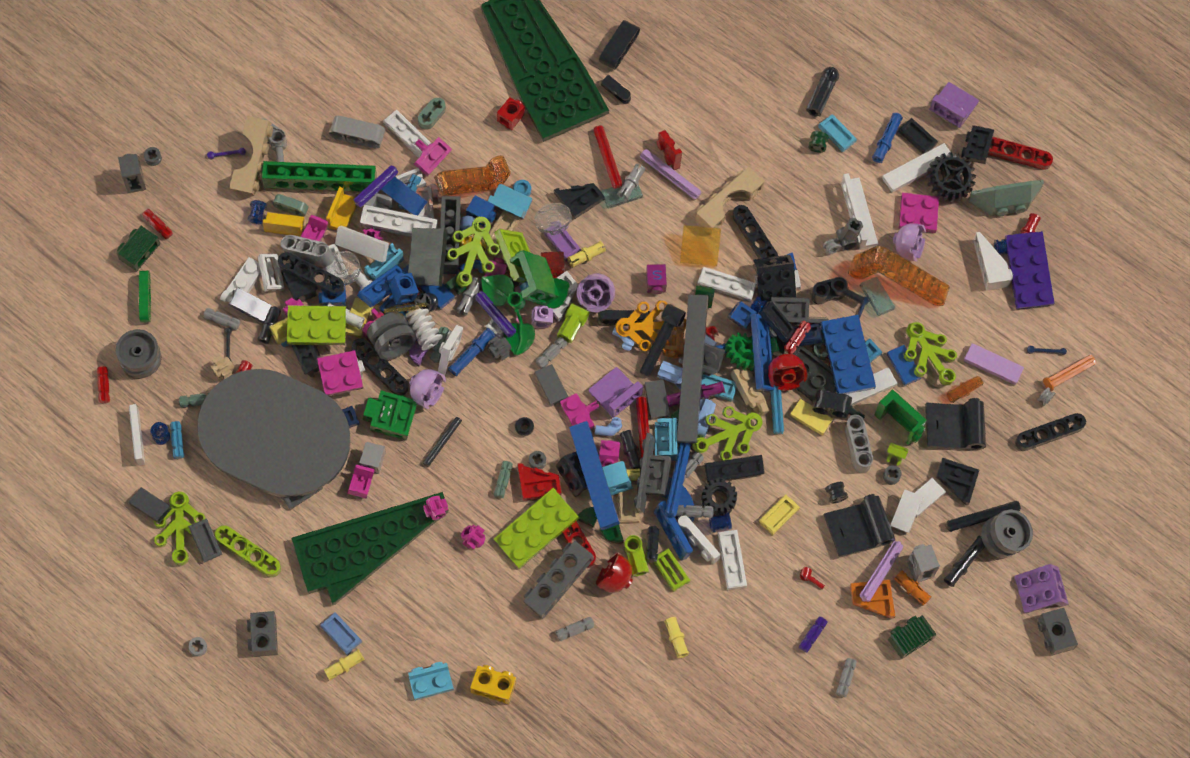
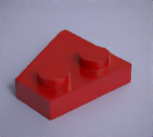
[656,130,682,170]
[517,463,562,501]

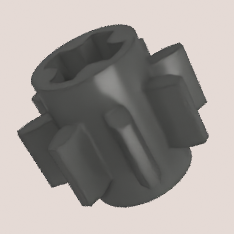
[488,336,511,361]

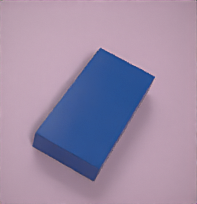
[887,345,922,387]

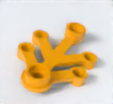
[615,300,686,351]

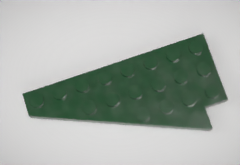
[291,492,449,606]

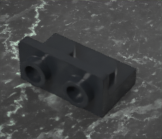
[961,125,994,164]
[556,451,588,497]

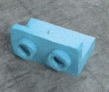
[408,662,454,701]

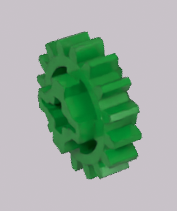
[724,332,755,371]

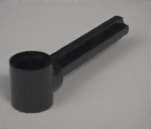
[640,304,686,376]

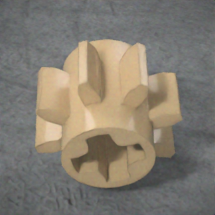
[211,355,235,379]

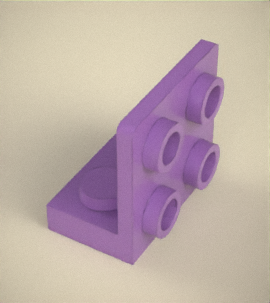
[929,82,979,128]
[589,367,643,418]
[1015,564,1069,613]

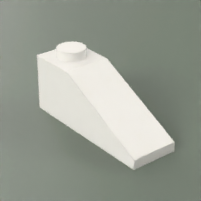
[973,232,1013,291]

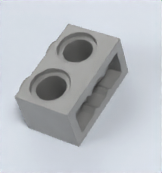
[907,544,940,582]

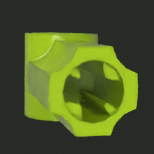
[557,303,590,343]
[624,535,649,577]

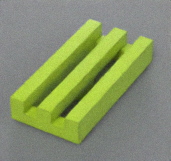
[653,548,690,592]

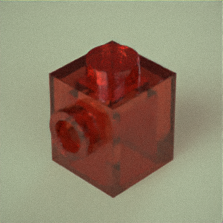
[541,251,564,278]

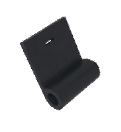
[925,398,986,450]
[823,494,895,557]

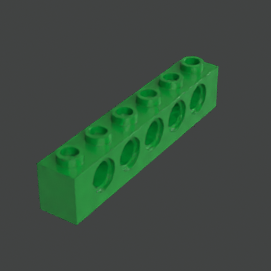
[262,161,377,192]

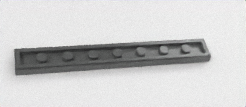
[677,295,708,443]

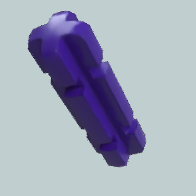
[799,616,828,653]

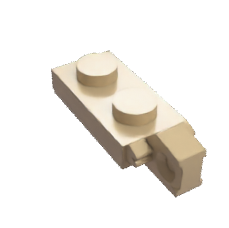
[731,368,769,417]

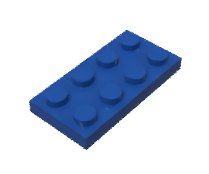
[820,315,876,394]

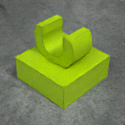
[887,442,909,466]

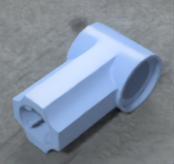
[657,361,683,389]
[698,399,716,438]

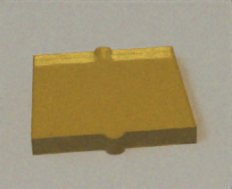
[384,303,425,313]

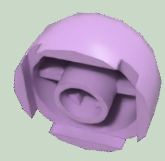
[893,223,926,262]
[577,273,615,312]
[409,369,446,409]

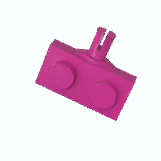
[414,137,452,177]
[560,393,600,429]

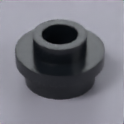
[515,417,534,436]

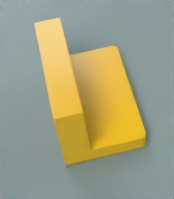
[326,187,357,231]
[263,212,305,237]

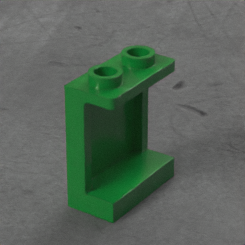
[510,250,560,306]
[874,389,927,446]

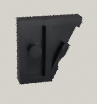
[554,183,605,219]
[936,458,980,505]

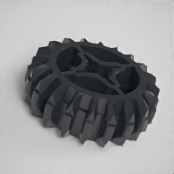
[926,152,976,202]

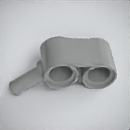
[262,118,287,162]

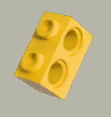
[470,665,516,704]

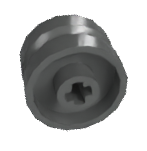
[367,312,416,360]
[115,329,162,378]
[981,509,1033,558]

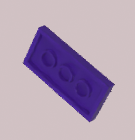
[1005,231,1055,310]

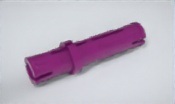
[666,381,725,407]

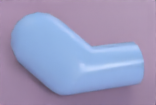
[612,326,635,351]
[595,417,622,436]

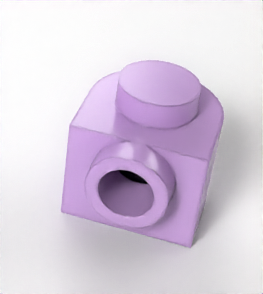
[532,305,553,329]

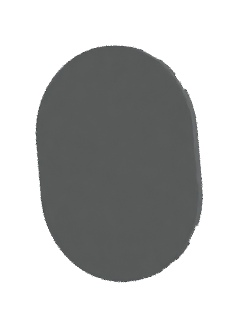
[197,369,351,497]

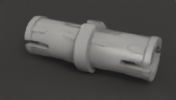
[618,164,646,200]
[456,277,482,316]

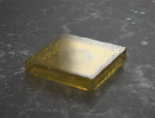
[680,225,721,266]

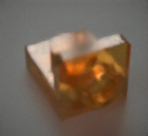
[663,328,684,359]

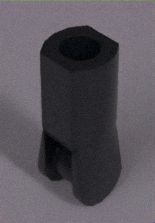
[601,75,631,104]

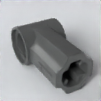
[836,218,863,250]

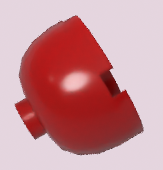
[768,354,808,391]
[596,552,633,593]

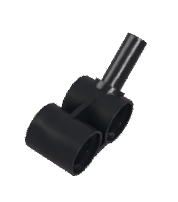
[811,277,865,304]
[812,390,865,420]

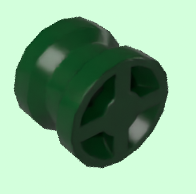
[808,131,829,153]

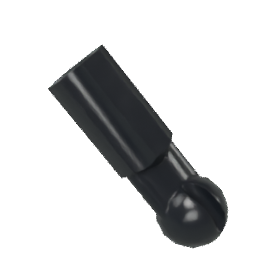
[806,67,839,117]

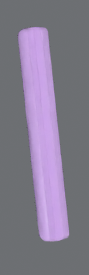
[640,149,701,200]
[860,541,903,602]

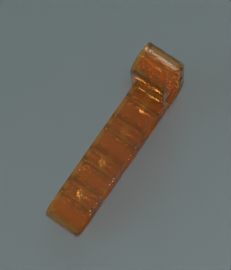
[848,246,950,306]

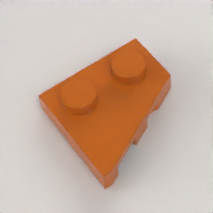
[850,580,895,619]

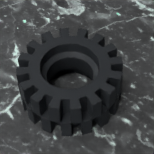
[701,478,737,517]

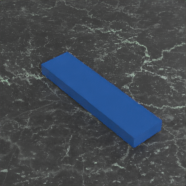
[751,314,774,392]

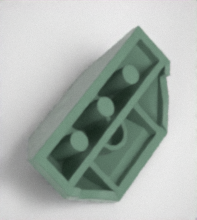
[968,180,1044,216]

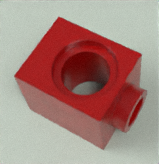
[497,97,525,130]

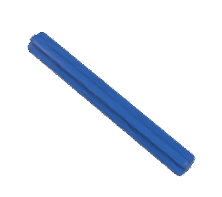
[665,443,692,517]

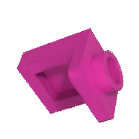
[301,215,328,242]
[599,440,620,467]
[348,465,374,499]

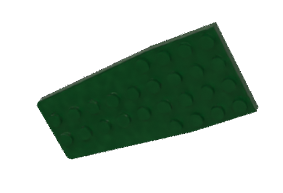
[481,0,609,142]

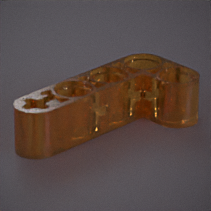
[434,155,511,196]

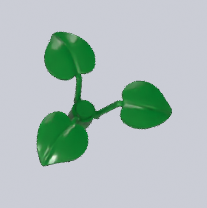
[481,275,570,355]

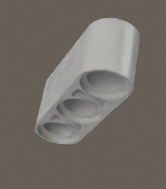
[329,116,385,148]
[280,235,335,267]
[845,415,873,473]

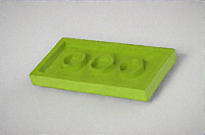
[494,488,579,569]

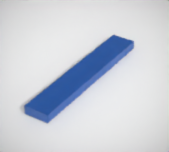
[569,421,620,530]

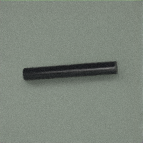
[423,417,462,467]

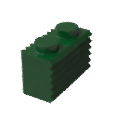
[117,225,161,271]
[888,615,937,659]

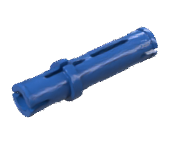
[872,112,903,163]
[448,328,496,377]

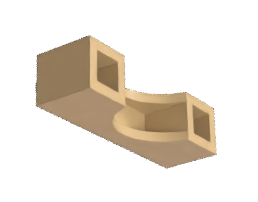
[230,116,273,196]
[695,167,765,235]

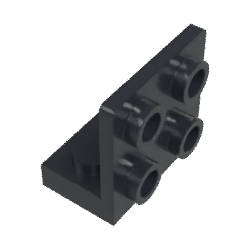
[753,255,796,303]

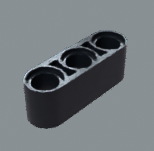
[599,20,640,70]

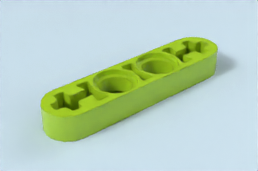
[215,525,281,577]

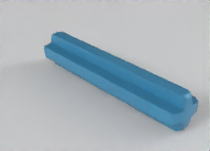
[770,386,784,434]

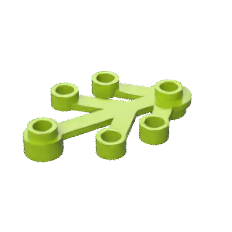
[446,217,500,287]
[904,322,957,385]
[692,406,762,460]
[154,491,206,566]

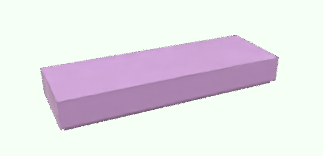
[964,343,1024,385]

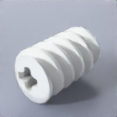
[405,308,442,351]

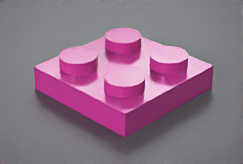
[899,192,939,233]
[317,350,363,396]

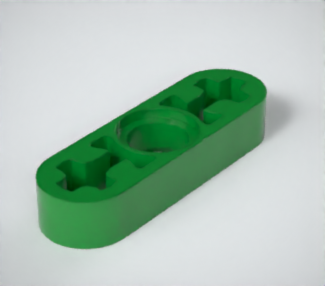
[139,270,151,323]

